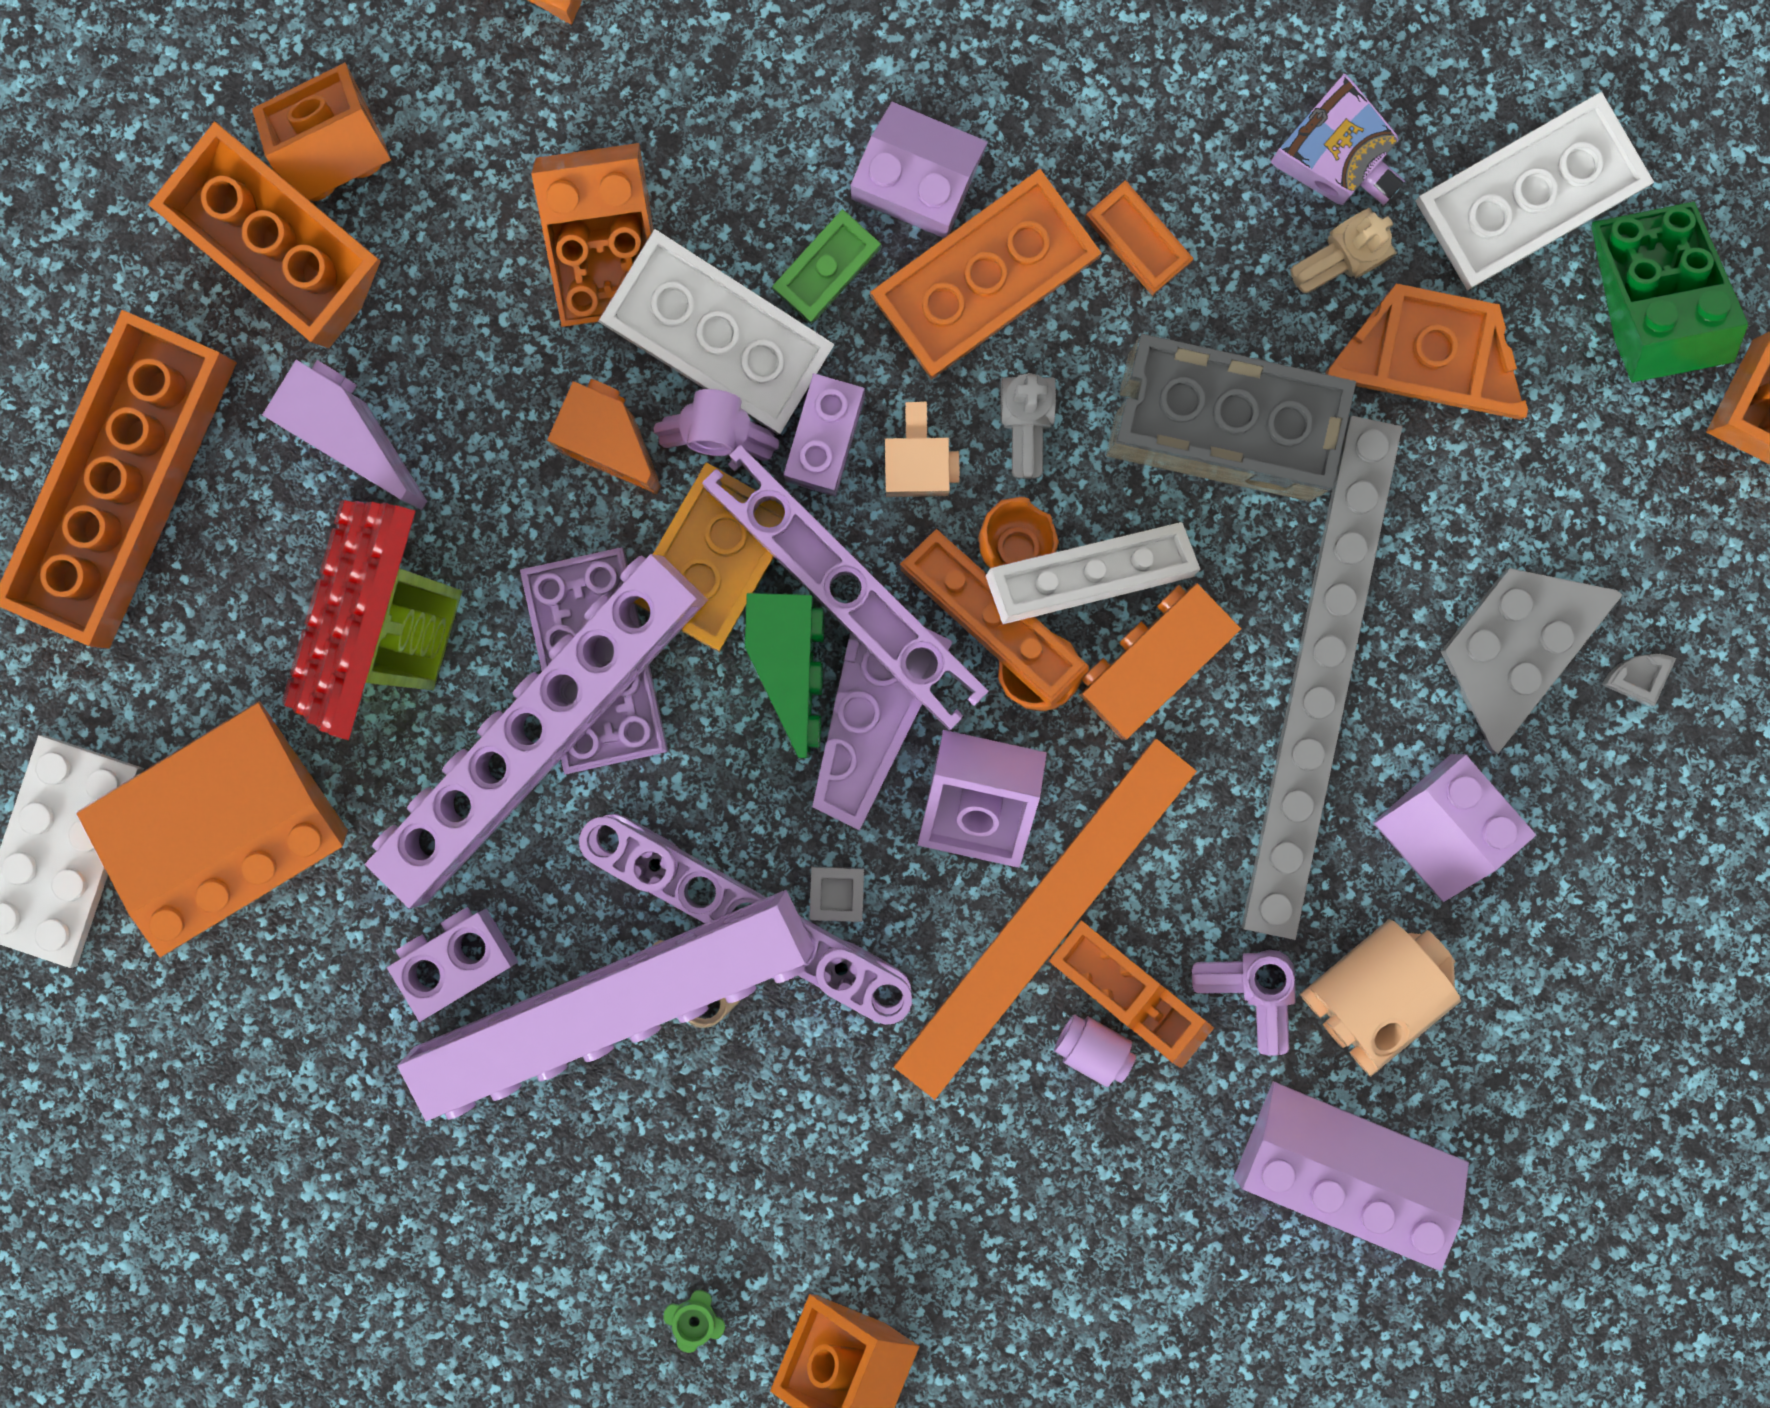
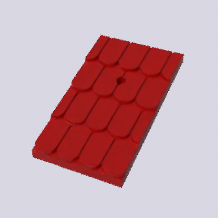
[282,500,463,740]

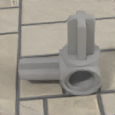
[1000,373,1056,479]

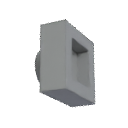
[809,866,864,922]

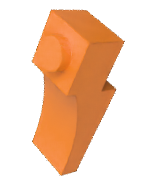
[1049,920,1214,1069]

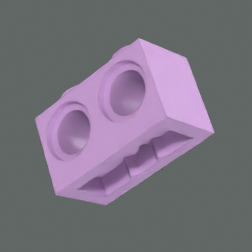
[783,373,865,497]
[386,907,518,1022]

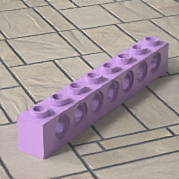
[365,554,708,909]

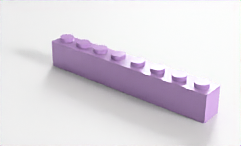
[397,890,814,1121]

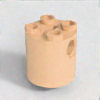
[1300,919,1461,1077]

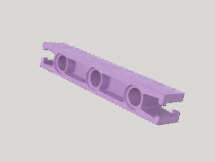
[702,445,989,730]

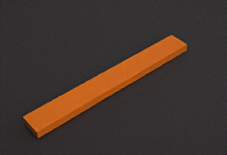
[894,738,1197,1100]

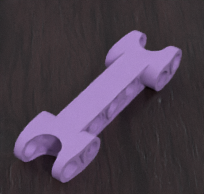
[579,814,912,1025]

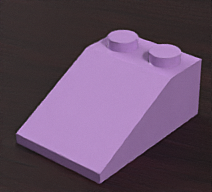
[262,360,427,510]

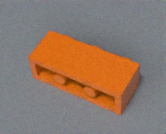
[1078,583,1241,740]

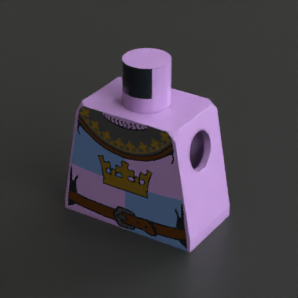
[1271,74,1405,206]

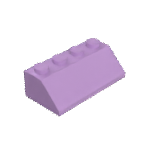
[1233,1081,1469,1271]

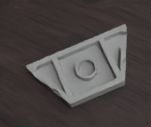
[1441,568,1622,754]

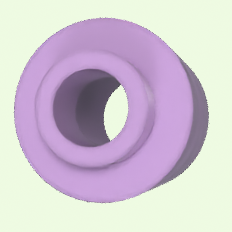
[1054,1014,1136,1087]

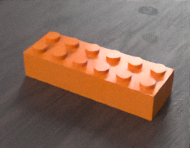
[0,310,237,649]

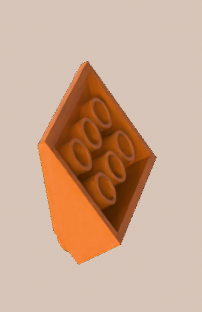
[76,701,348,958]

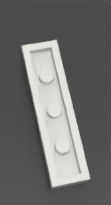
[985,522,1200,624]

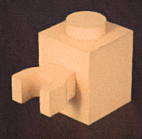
[885,402,960,497]

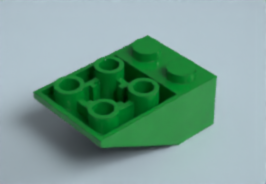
[1591,201,1748,383]
[745,593,825,758]

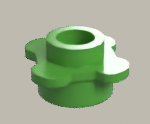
[663,1290,725,1353]

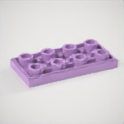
[520,547,668,775]

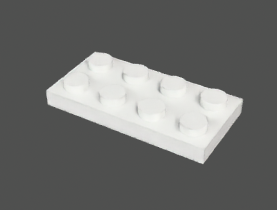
[1415,91,1654,291]
[598,229,834,435]
[0,735,144,968]

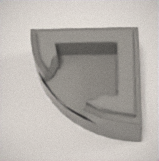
[1602,654,1676,706]

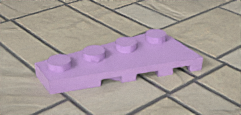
[812,595,953,830]

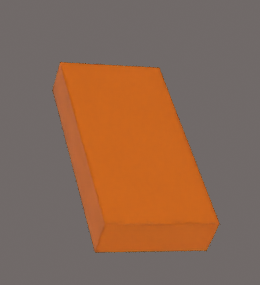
[1085,180,1194,296]

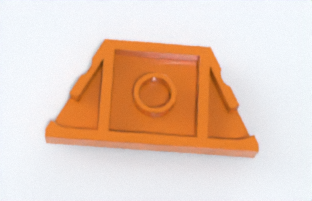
[1325,283,1528,420]

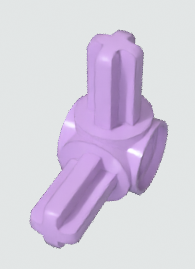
[654,389,779,461]
[1192,950,1296,1056]

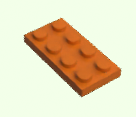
[870,169,1102,380]

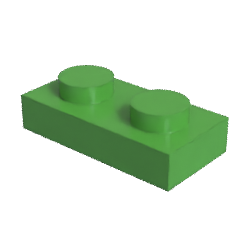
[772,209,881,325]

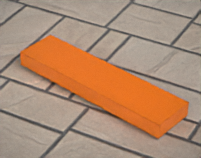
[900,529,1089,708]

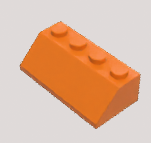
[148,121,381,348]

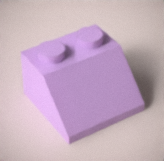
[851,102,988,238]
[918,730,1047,868]
[1373,754,1536,902]

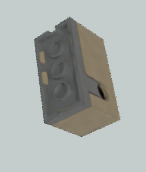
[1106,333,1356,502]

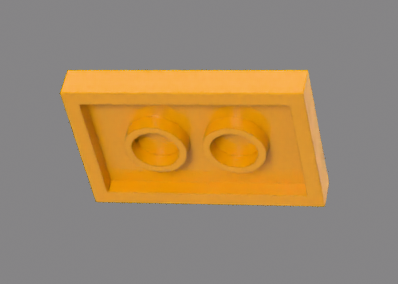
[633,462,785,653]

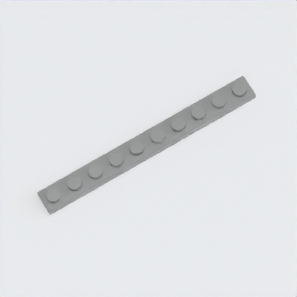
[1241,416,1402,940]

